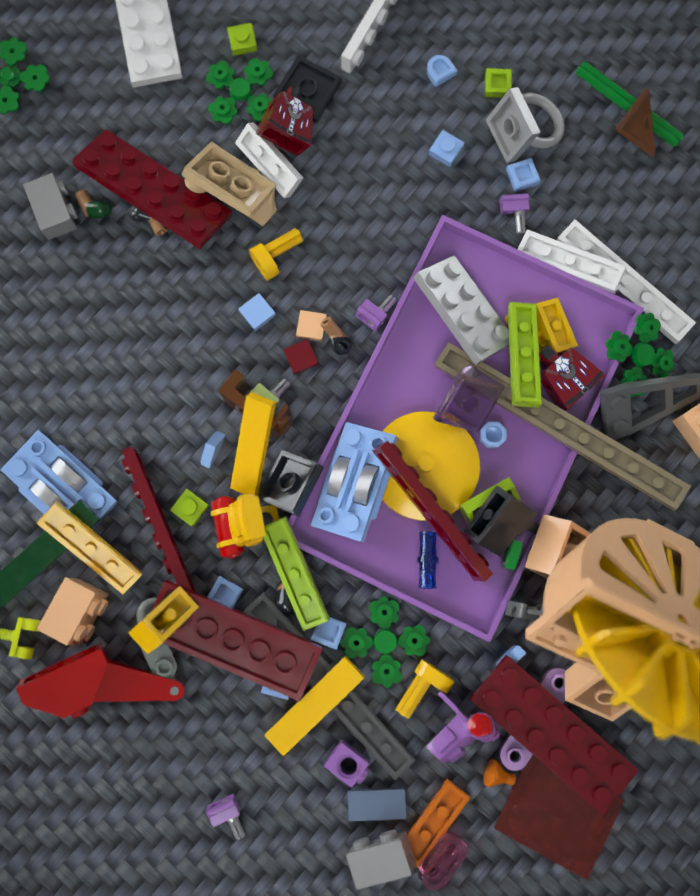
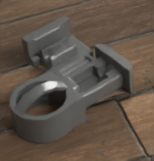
[505,601,544,622]

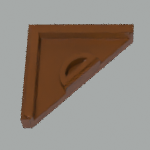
[615,88,656,157]

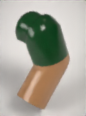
[75,190,111,219]

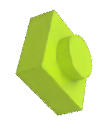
[227,23,258,56]
[170,489,209,527]

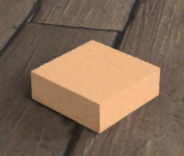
[296,310,327,342]

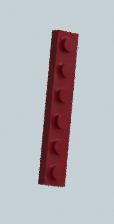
[372,441,493,582]
[121,446,197,593]

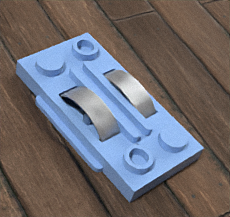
[311,422,399,543]
[0,430,119,530]

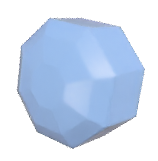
[480,421,507,449]

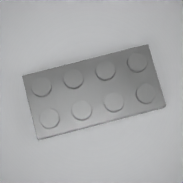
[413,255,509,366]

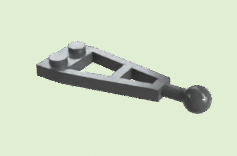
[600,373,700,440]

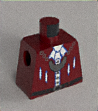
[256,87,313,156]
[539,345,606,411]

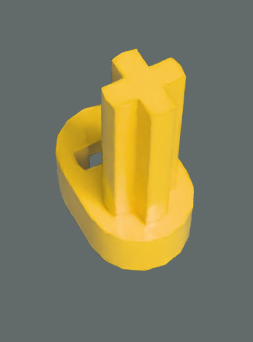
[249,228,303,281]
[395,659,455,719]

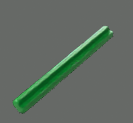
[576,61,684,147]

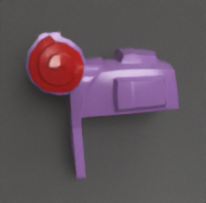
[426,691,500,764]

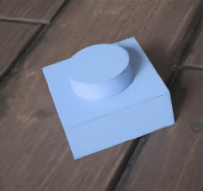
[428,130,465,167]

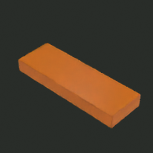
[407,778,471,869]

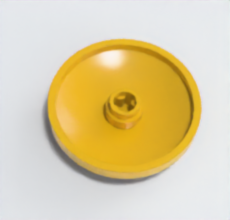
[382,411,480,521]

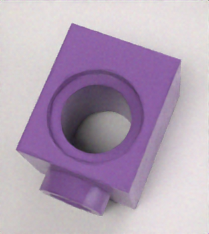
[324,739,370,788]

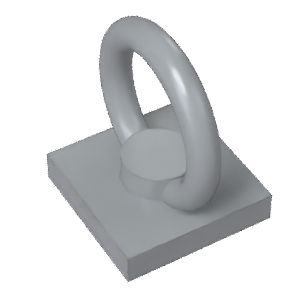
[486,87,565,164]

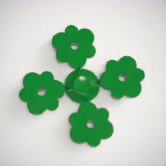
[0,37,50,115]
[206,58,273,124]
[605,313,675,397]
[341,596,430,688]

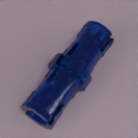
[417,531,439,589]

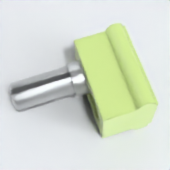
[249,379,290,409]

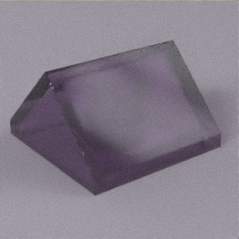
[433,364,505,432]

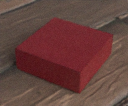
[283,339,318,375]

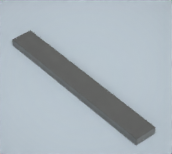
[243,592,416,780]

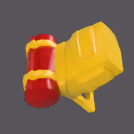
[211,494,279,559]

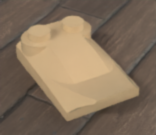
[182,141,277,227]

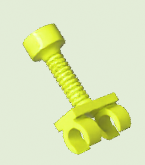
[0,616,41,660]

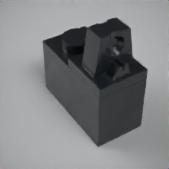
[464,485,540,557]

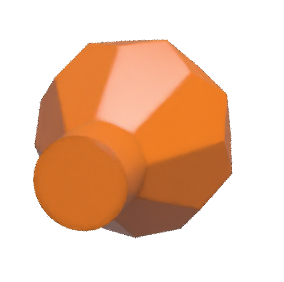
[483,759,516,787]

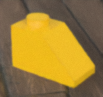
[128,586,199,654]

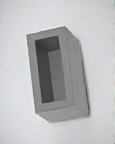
[23,173,78,240]
[346,830,417,890]

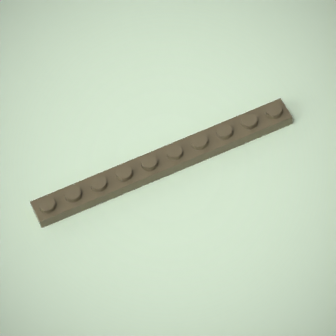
[434,342,691,511]

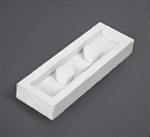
[235,123,304,198]

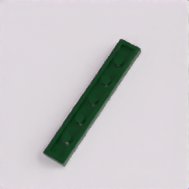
[0,499,101,610]

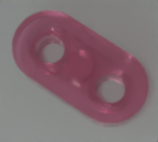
[418,833,467,890]

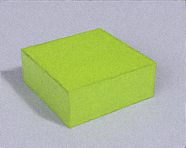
[484,68,512,98]

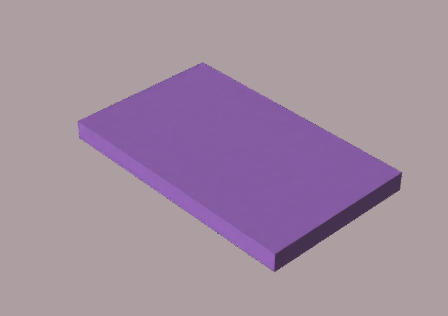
[289,215,644,642]

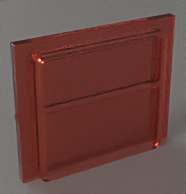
[494,754,624,880]

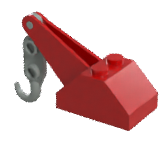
[16,598,185,719]

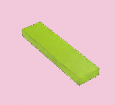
[507,302,542,408]
[263,516,330,631]

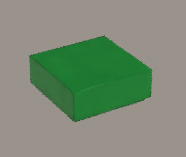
[501,540,523,571]

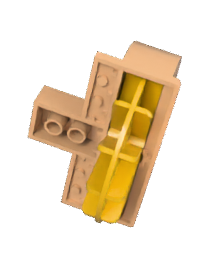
[526,518,700,745]

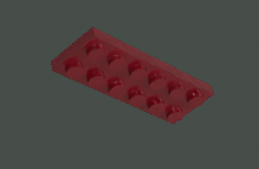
[73,129,232,249]
[152,580,323,701]
[470,655,639,816]

